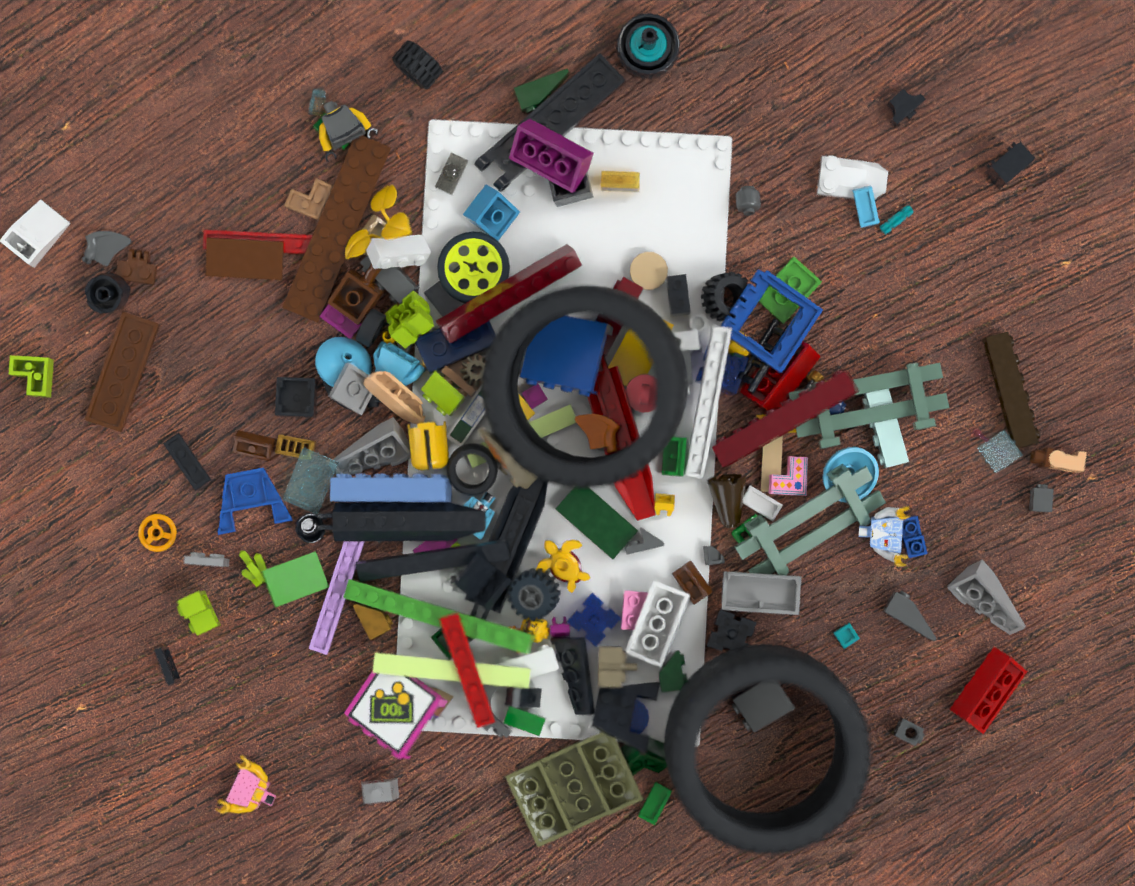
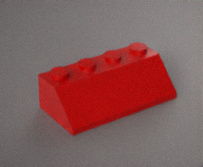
[739,341,821,412]
[950,647,1028,734]

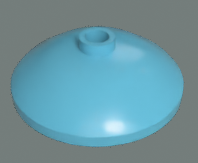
[315,337,372,387]
[823,447,879,502]

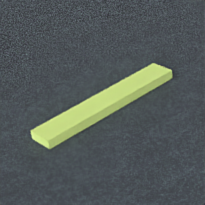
[467,405,576,468]

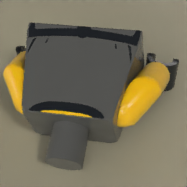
[319,101,378,162]

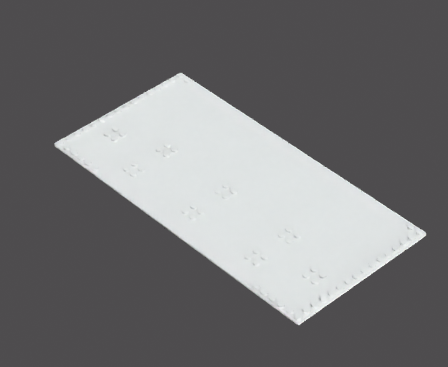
[396,120,732,746]

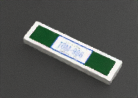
[447,384,486,447]

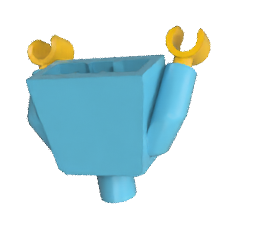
[373,331,426,386]

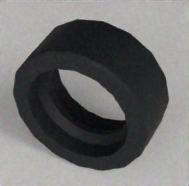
[356,309,386,347]

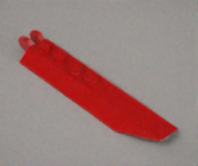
[587,354,656,521]

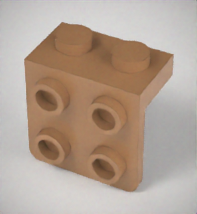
[441,353,486,398]

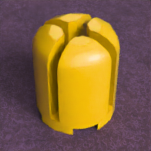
[407,421,449,470]

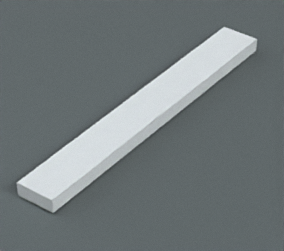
[684,325,732,479]

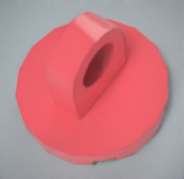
[625,374,657,413]

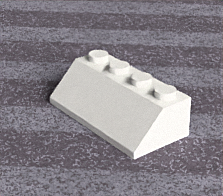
[626,580,691,667]

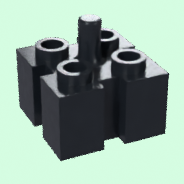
[706,609,757,652]

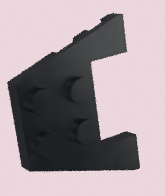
[592,682,660,755]

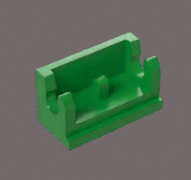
[661,437,687,477]

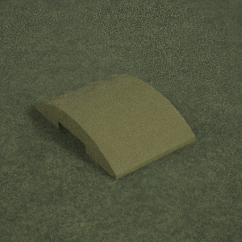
[505,732,643,847]

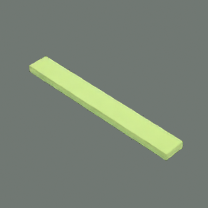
[373,653,531,688]

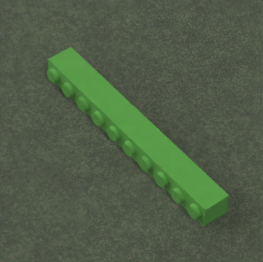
[343,579,535,654]

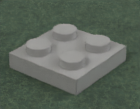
[328,362,373,415]
[184,552,229,567]

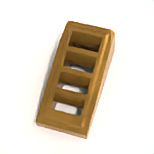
[275,434,316,461]

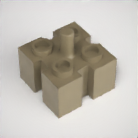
[598,646,637,687]

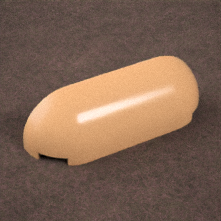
[364,371,425,424]

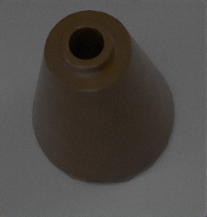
[707,474,746,528]

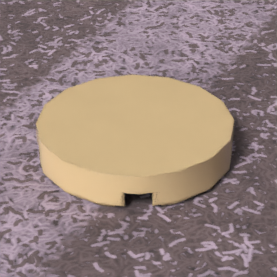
[630,252,668,290]

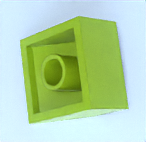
[421,371,466,417]

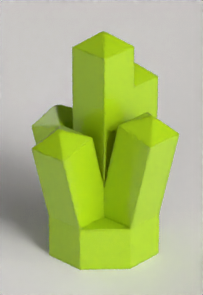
[239,551,268,588]

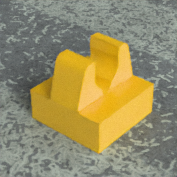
[655,493,675,516]

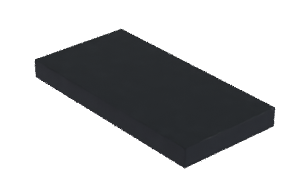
[424,246,498,317]

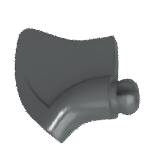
[82,231,131,267]

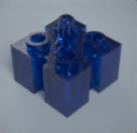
[695,346,749,395]
[567,592,621,647]

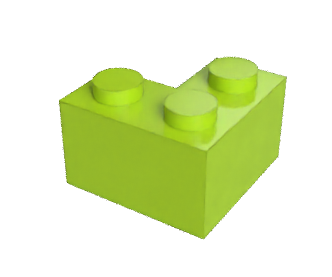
[9,355,54,398]
[177,591,221,636]

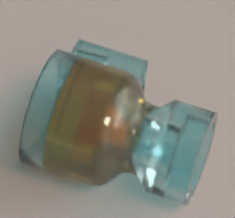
[308,88,338,116]

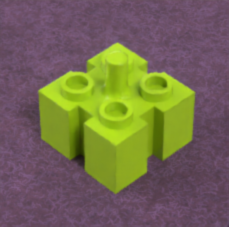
[385,290,434,349]

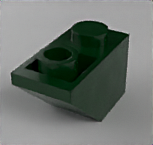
[658,650,687,693]

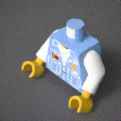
[859,506,910,566]

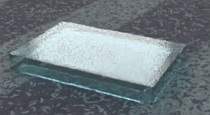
[282,448,339,515]

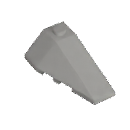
[329,417,411,475]

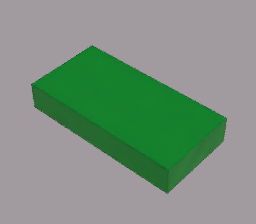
[638,781,672,825]

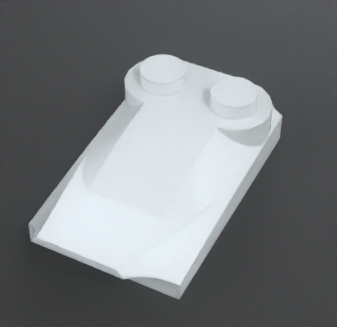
[817,156,888,199]

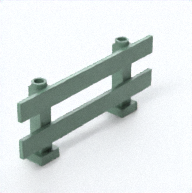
[789,363,949,449]
[734,464,886,575]

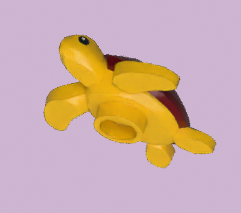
[536,540,590,593]

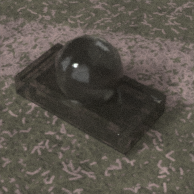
[435,153,469,196]

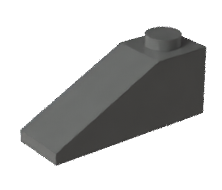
[882,590,937,642]

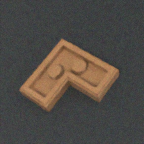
[284,178,334,221]

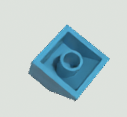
[463,185,520,241]

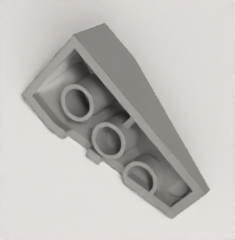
[947,560,1026,635]

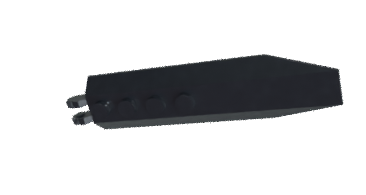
[465,478,548,620]
[318,502,486,542]

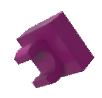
[550,616,570,637]

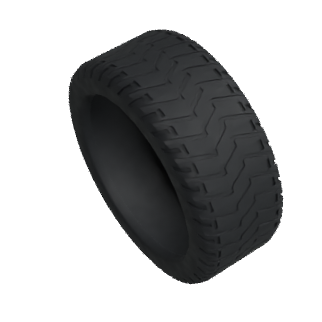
[482,286,688,489]
[664,644,872,855]

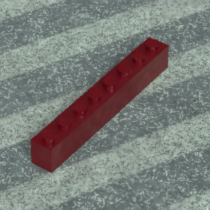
[436,244,582,343]
[712,370,860,467]

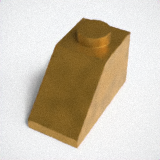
[353,604,393,640]

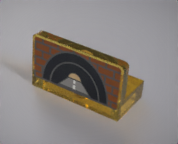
[601,171,640,192]

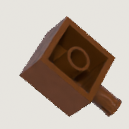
[327,263,384,325]

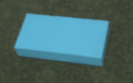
[852,185,880,228]

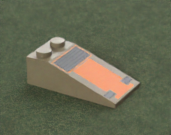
[478,428,537,489]

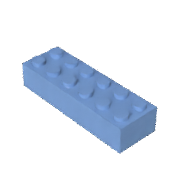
[330,474,452,503]

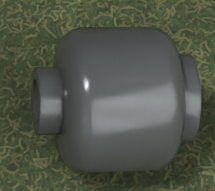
[735,186,761,216]

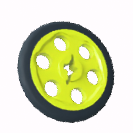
[437,231,510,303]

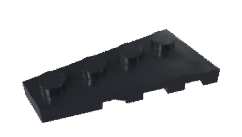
[550,637,595,715]

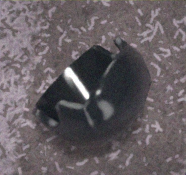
[295,513,325,543]

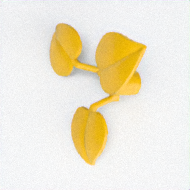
[345,185,412,260]

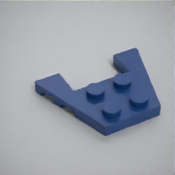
[218,468,293,535]

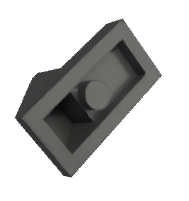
[625,528,665,555]

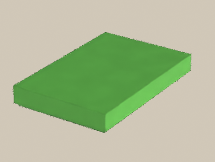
[759,257,822,324]
[261,551,329,608]

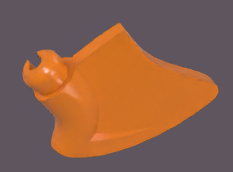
[575,414,621,453]

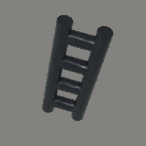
[734,318,789,394]

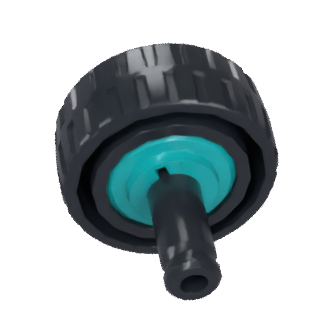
[616,13,680,80]

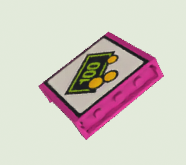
[344,671,448,760]

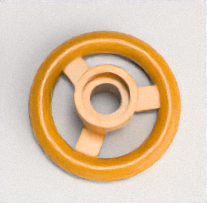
[138,514,177,552]

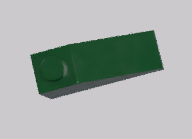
[514,68,569,114]

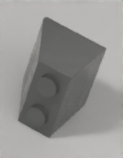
[731,681,795,732]

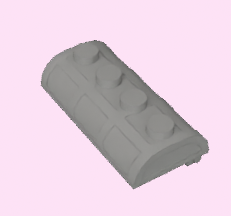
[721,571,801,615]

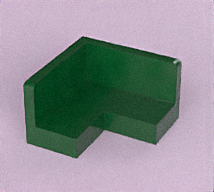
[620,737,667,776]

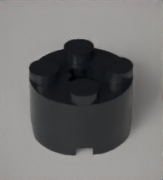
[85,273,130,313]

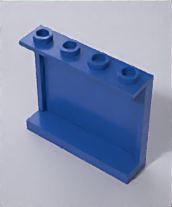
[520,316,613,397]

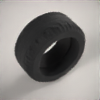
[447,443,498,496]

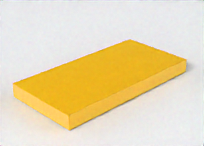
[608,319,674,387]

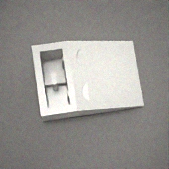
[0,199,71,268]

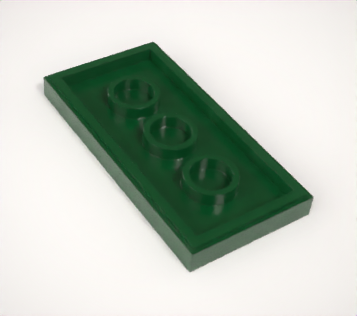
[555,487,638,559]

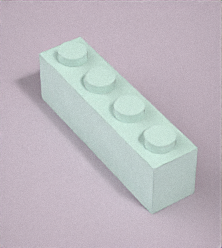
[862,389,909,468]

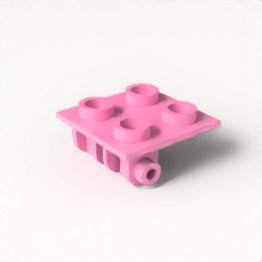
[620,590,648,630]

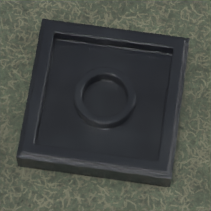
[154,646,181,686]

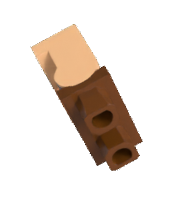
[1029,447,1087,473]

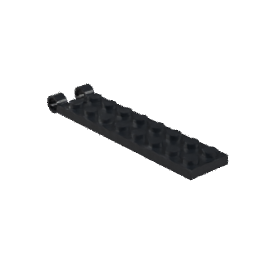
[474,53,626,192]

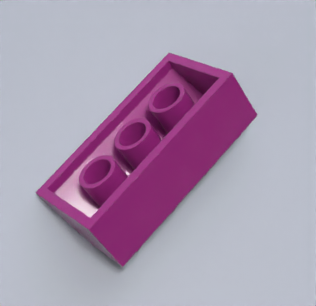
[509,119,594,193]

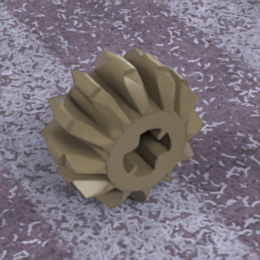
[460,354,486,387]

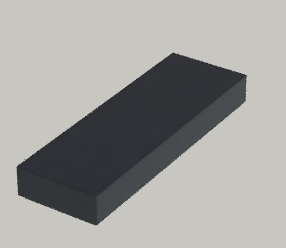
[163,433,212,491]

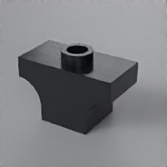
[887,88,926,128]
[505,686,542,708]

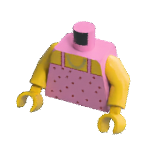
[216,755,276,814]

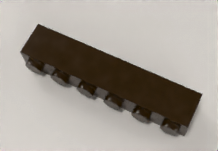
[982,332,1040,449]

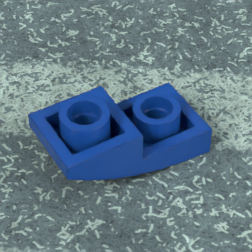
[902,515,927,558]

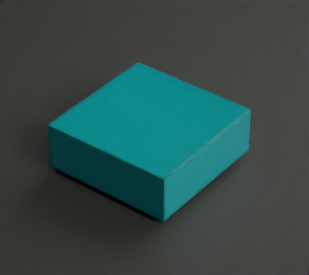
[833,622,860,649]

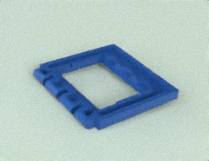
[720,269,823,373]

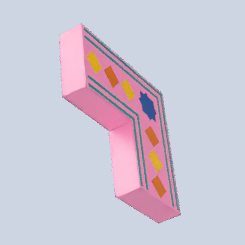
[769,456,808,496]

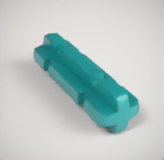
[880,205,914,234]

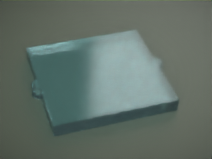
[978,429,1023,473]

